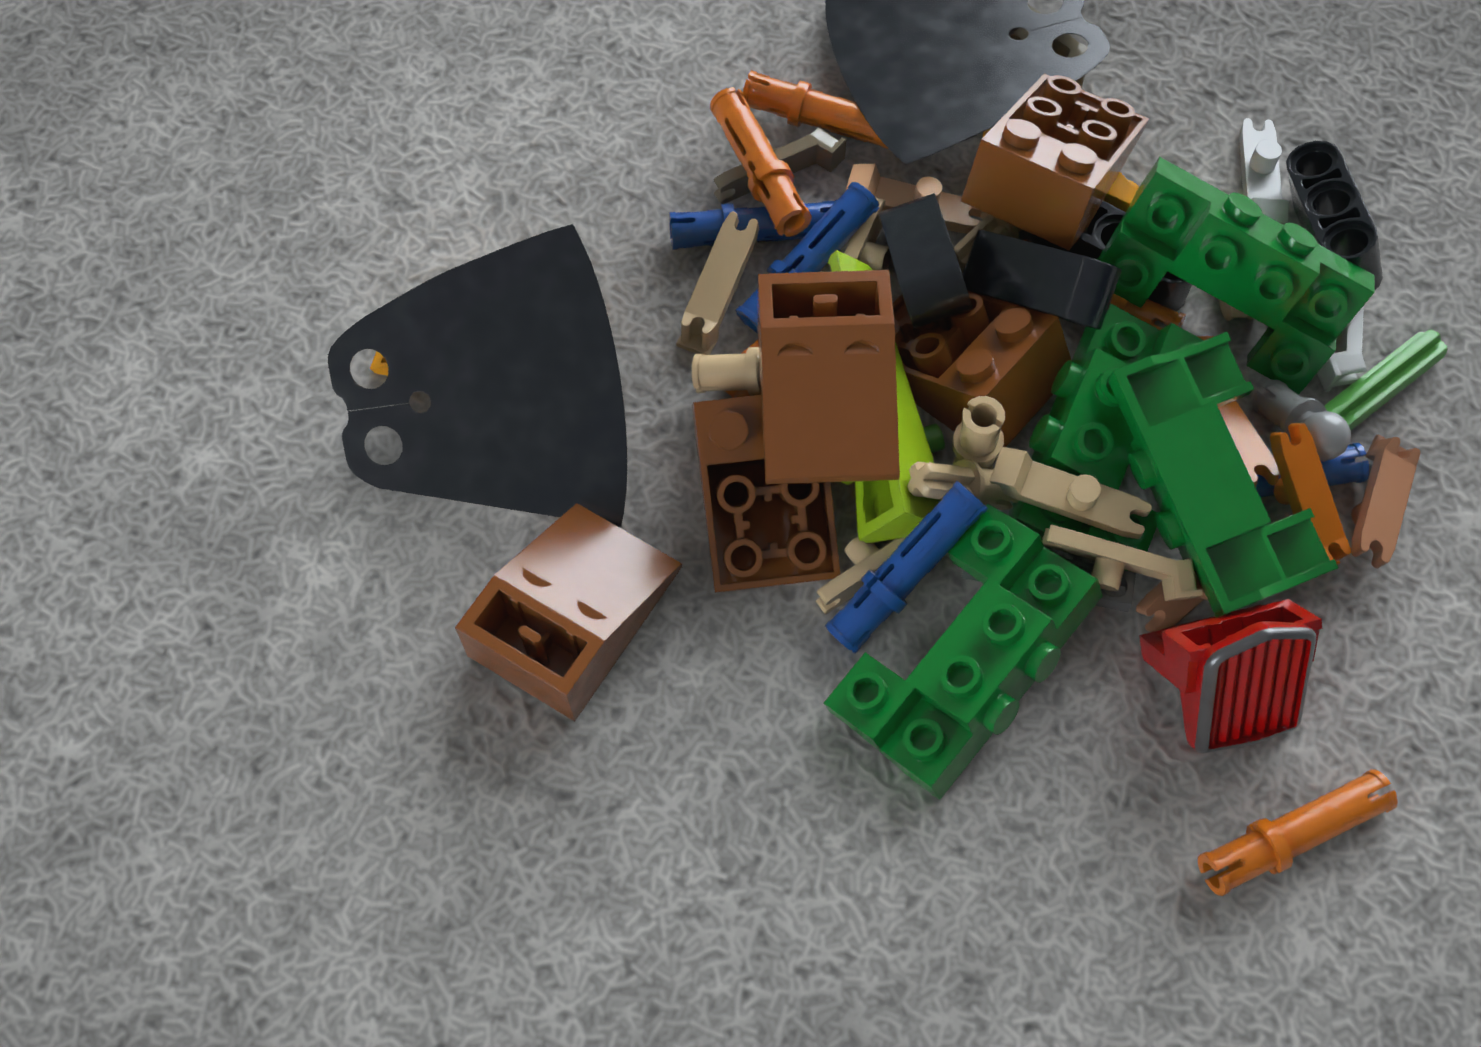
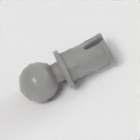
[1252,380,1351,461]

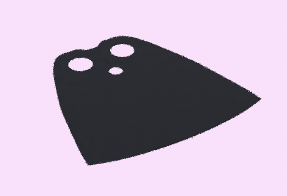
[825,0,1110,165]
[328,224,628,527]

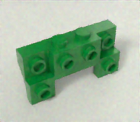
[1097,157,1375,395]
[1008,303,1204,572]
[1108,332,1339,617]
[823,504,1103,800]

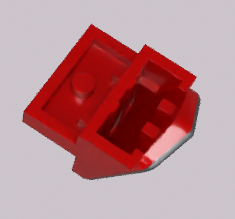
[1139,599,1323,753]

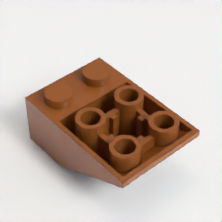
[961,74,1149,250]
[758,270,900,484]
[893,290,1072,447]
[692,395,841,593]
[455,503,682,722]

